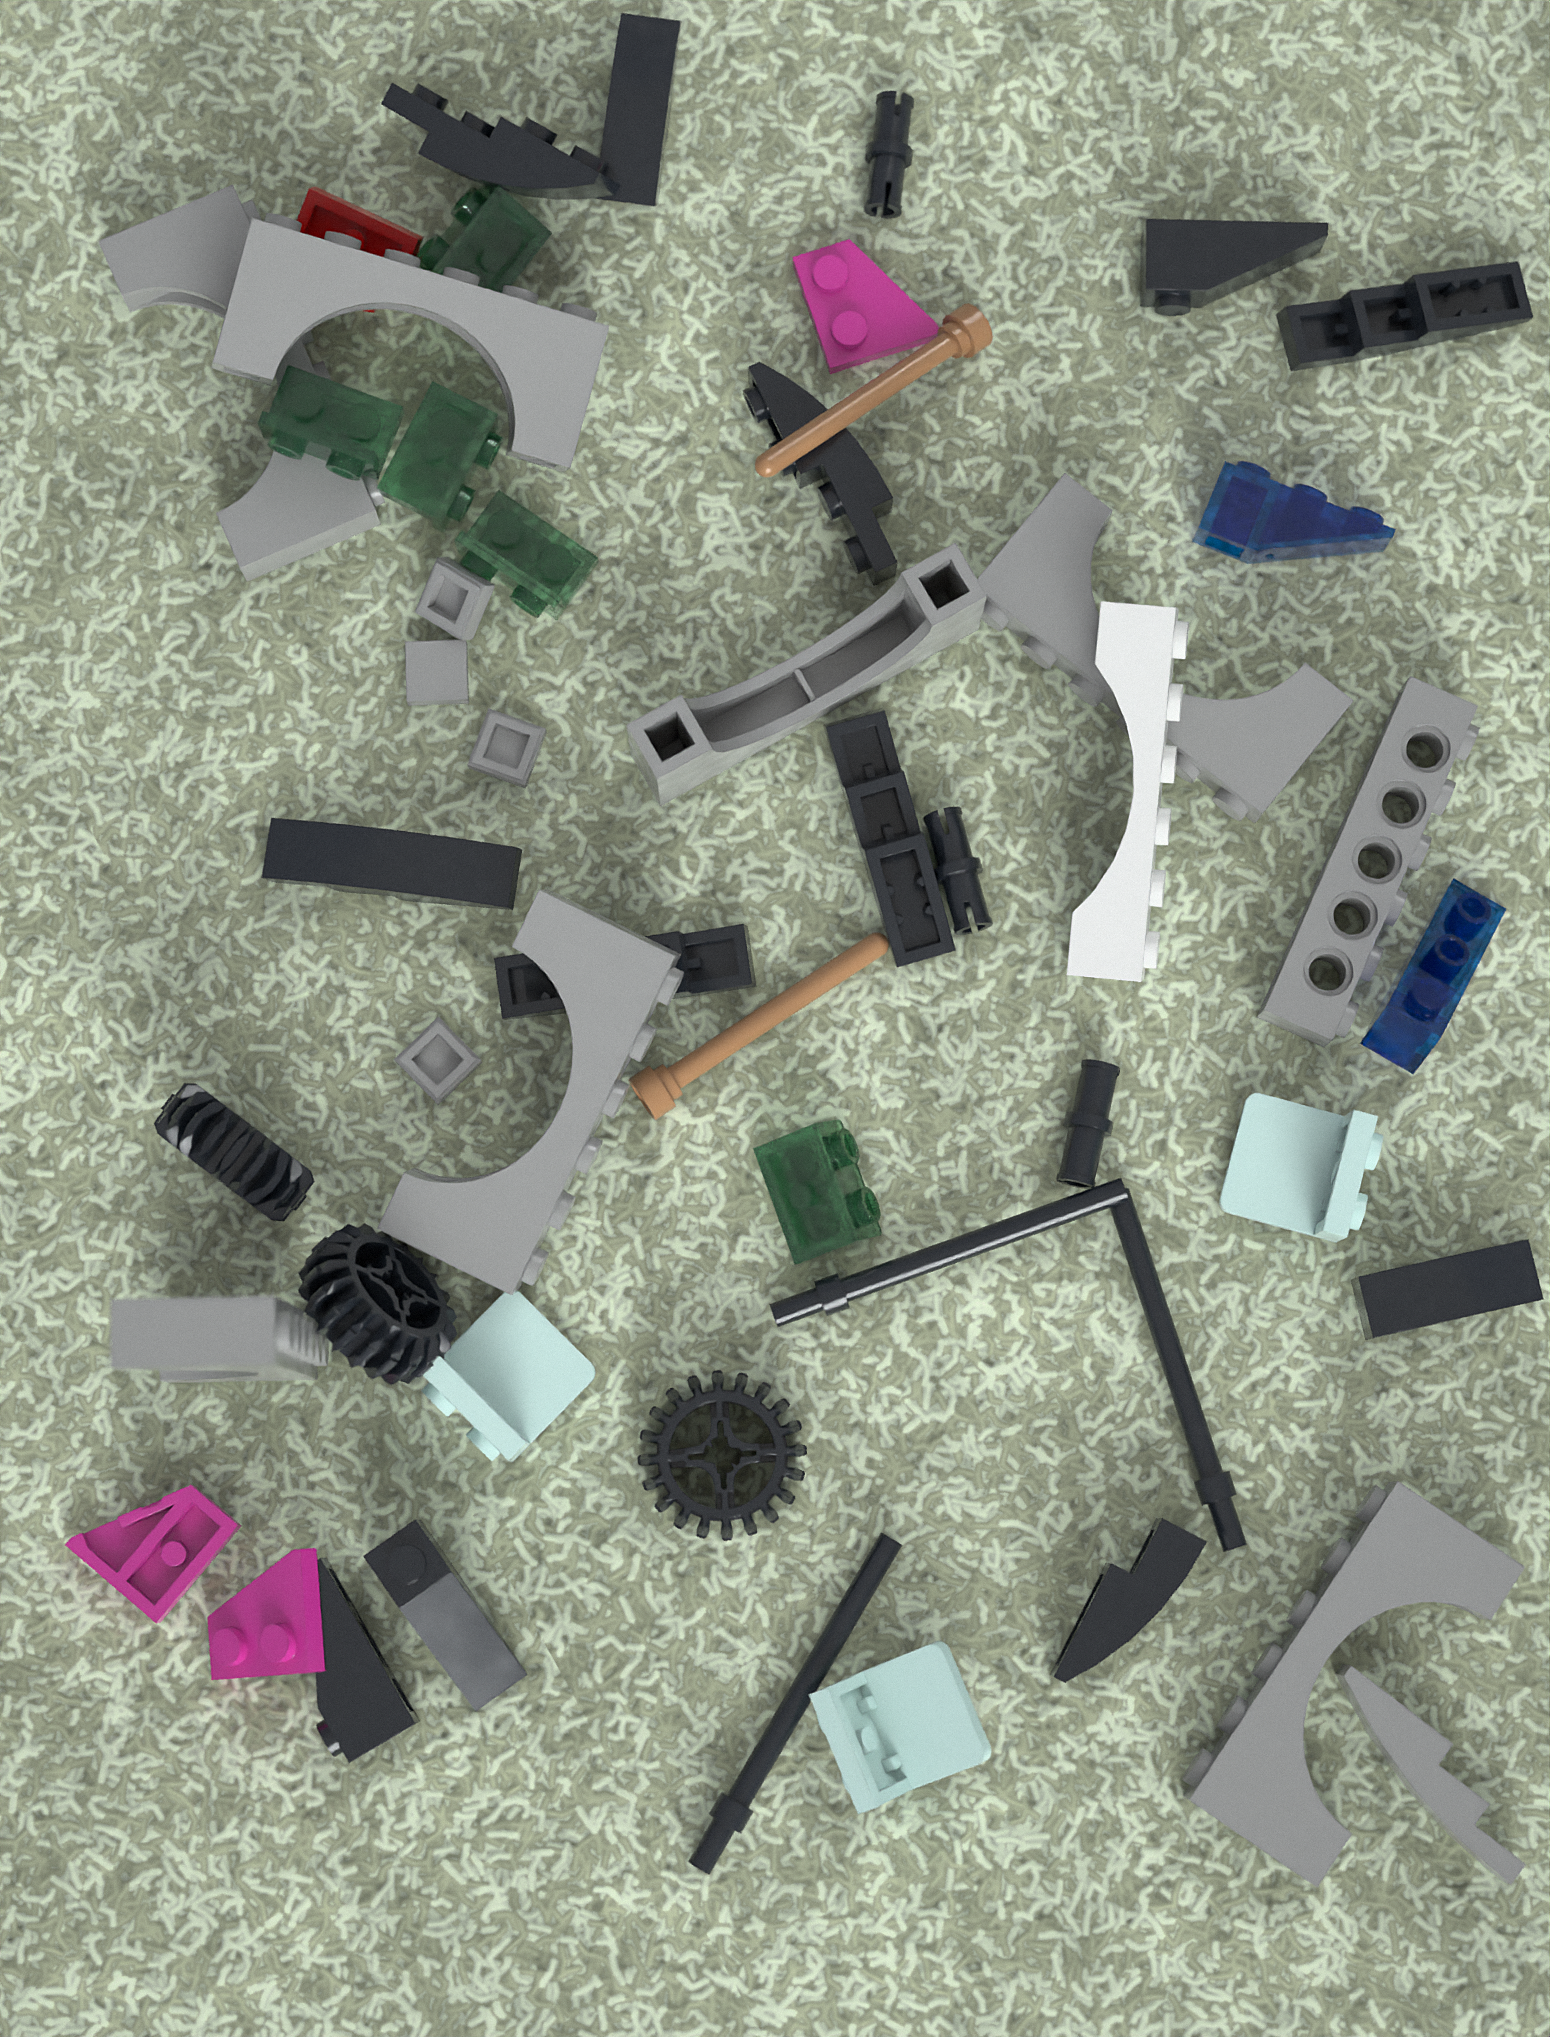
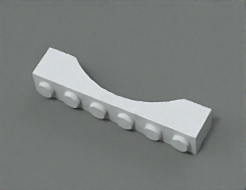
[1067,601,1189,982]

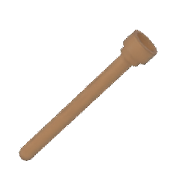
[755,303,993,478]
[628,932,889,1120]

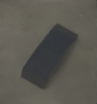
[595,13,681,207]
[1351,1239,1544,1341]
[1049,1518,1207,1683]

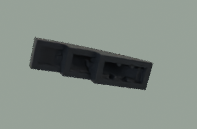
[1276,261,1534,372]
[823,708,956,968]
[261,818,522,910]
[494,924,757,1020]

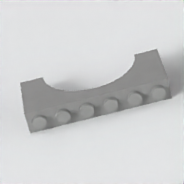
[98,185,385,582]
[211,213,609,472]
[977,473,1354,824]
[626,543,987,806]
[377,889,684,1295]
[110,1296,329,1383]
[1182,1481,1525,1887]

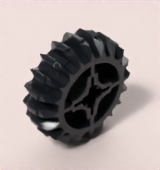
[154,1083,315,1222]
[298,1223,457,1385]
[637,1370,807,1541]

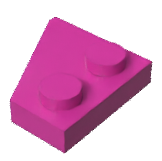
[792,239,939,374]
[65,1485,242,1623]
[207,1548,325,1680]

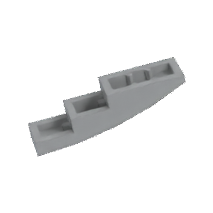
[1335,1664,1526,1885]

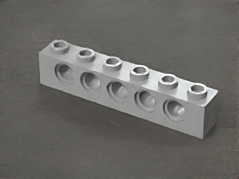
[1257,676,1480,1047]

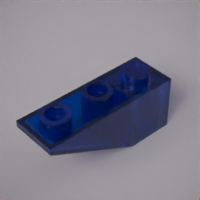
[1192,461,1396,564]
[1360,878,1506,1075]

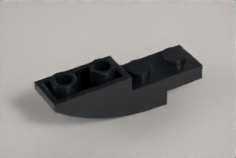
[381,83,620,200]
[742,362,898,586]

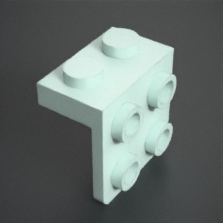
[1219,1093,1383,1243]
[421,1291,596,1462]
[809,1641,991,1814]

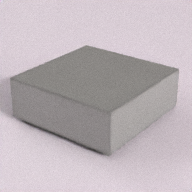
[415,557,495,641]
[405,640,469,706]
[467,708,547,789]
[394,1017,482,1105]

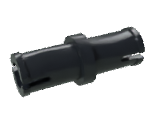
[863,91,914,219]
[923,806,993,935]
[1056,1059,1120,1189]

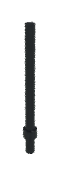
[770,1177,1129,1327]
[1110,1188,1247,1552]
[688,1533,902,1875]

